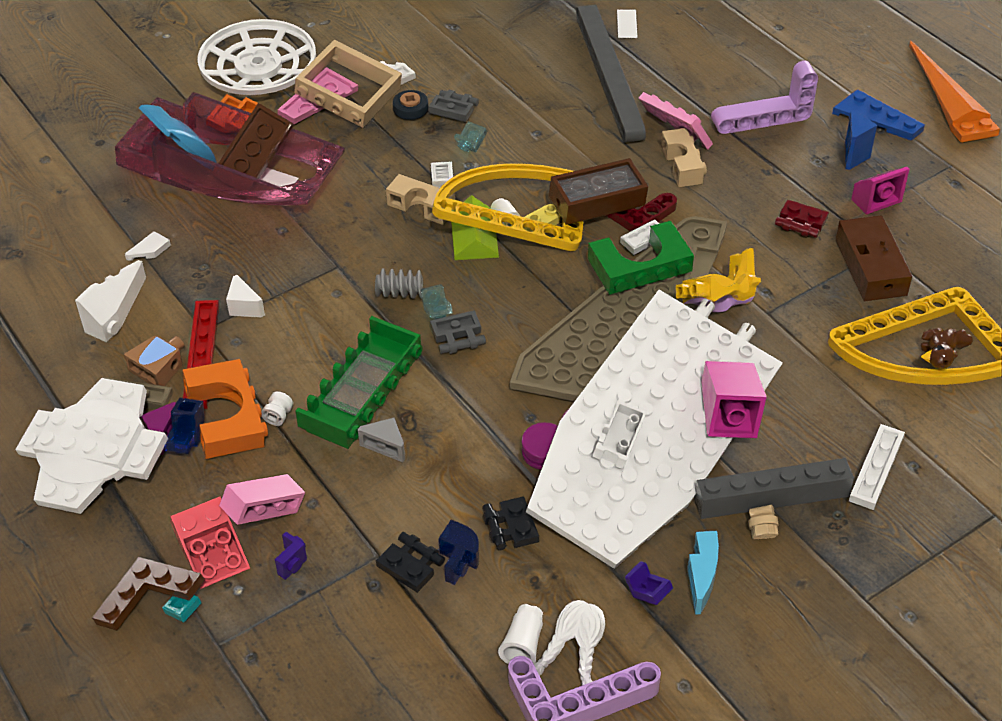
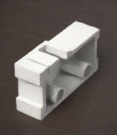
[592,399,647,469]

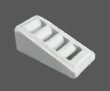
[431,162,453,188]

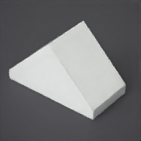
[226,275,265,317]

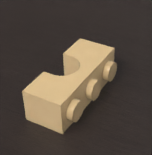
[661,128,707,187]
[386,174,455,225]

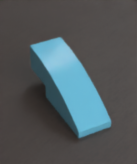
[687,531,719,614]

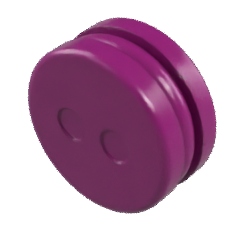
[522,422,558,470]

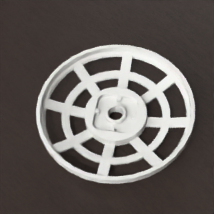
[198,19,316,95]

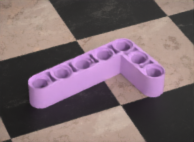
[711,61,818,134]
[508,656,661,721]

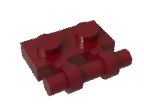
[775,200,829,238]

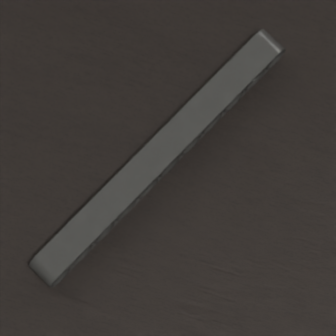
[576,4,646,143]

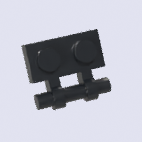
[482,496,539,550]
[376,532,445,593]

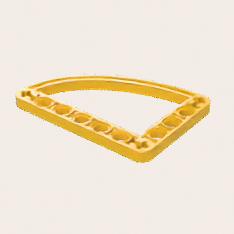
[432,164,584,251]
[828,287,1002,385]

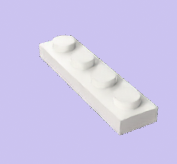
[849,424,905,510]

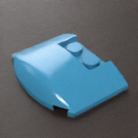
[139,105,217,169]

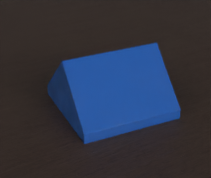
[845,110,877,170]

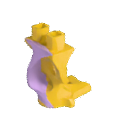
[676,248,761,312]

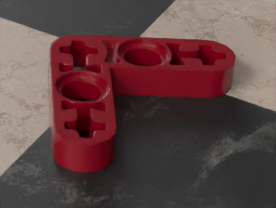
[606,193,677,232]

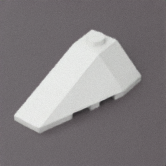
[75,260,146,342]

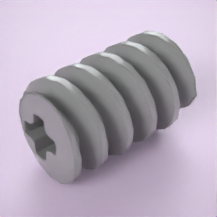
[375,268,423,299]

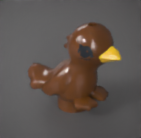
[921,328,973,369]

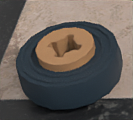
[393,90,429,120]

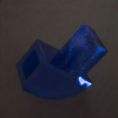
[164,398,204,454]
[438,520,480,585]

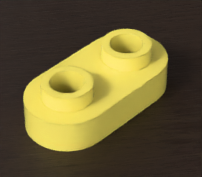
[524,204,562,232]

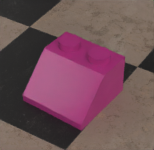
[851,167,910,215]

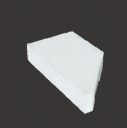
[380,61,416,85]
[125,231,171,261]

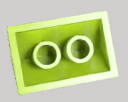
[451,195,499,260]

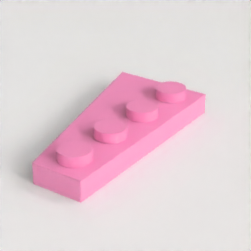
[278,67,358,124]
[639,92,713,150]

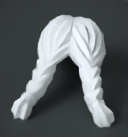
[534,600,605,686]

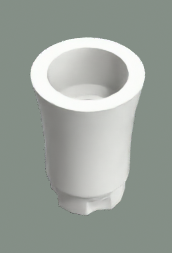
[498,604,543,664]

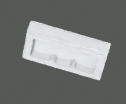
[620,220,660,255]

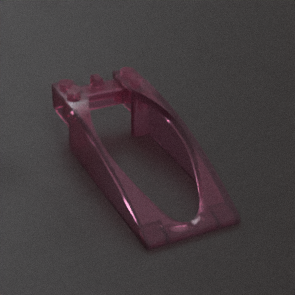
[115,92,345,205]

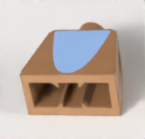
[124,336,185,386]

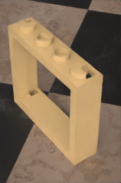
[294,40,402,128]

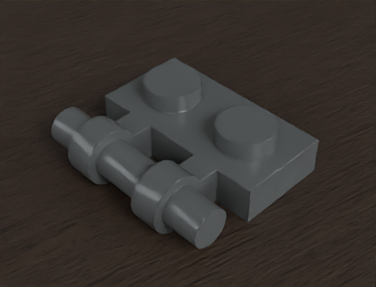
[428,90,479,122]
[430,310,486,354]

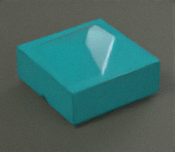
[162,595,202,622]

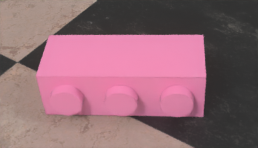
[219,474,305,525]

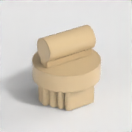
[748,505,779,539]

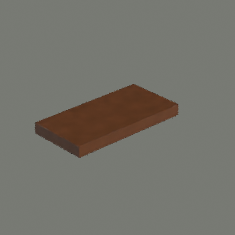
[212,103,294,195]

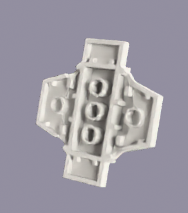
[15,378,168,514]

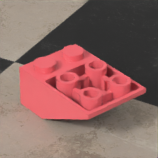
[170,497,250,589]

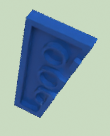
[832,89,925,141]

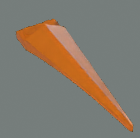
[909,40,1000,142]

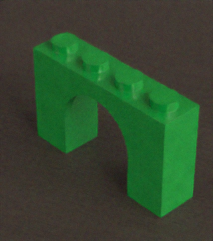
[588,221,694,295]

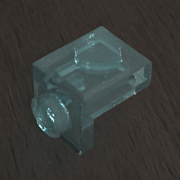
[454,121,488,152]
[421,284,453,319]

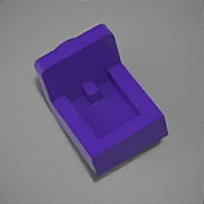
[275,532,307,580]
[625,561,673,605]

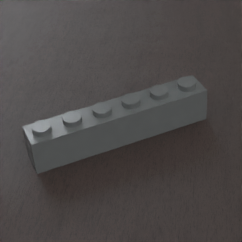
[694,458,854,519]

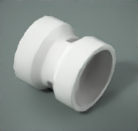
[261,392,293,426]

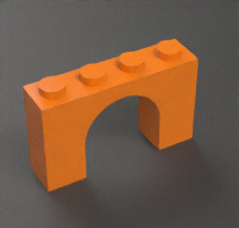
[183,359,268,459]

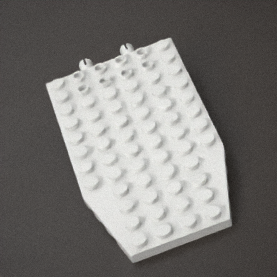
[526,290,782,569]

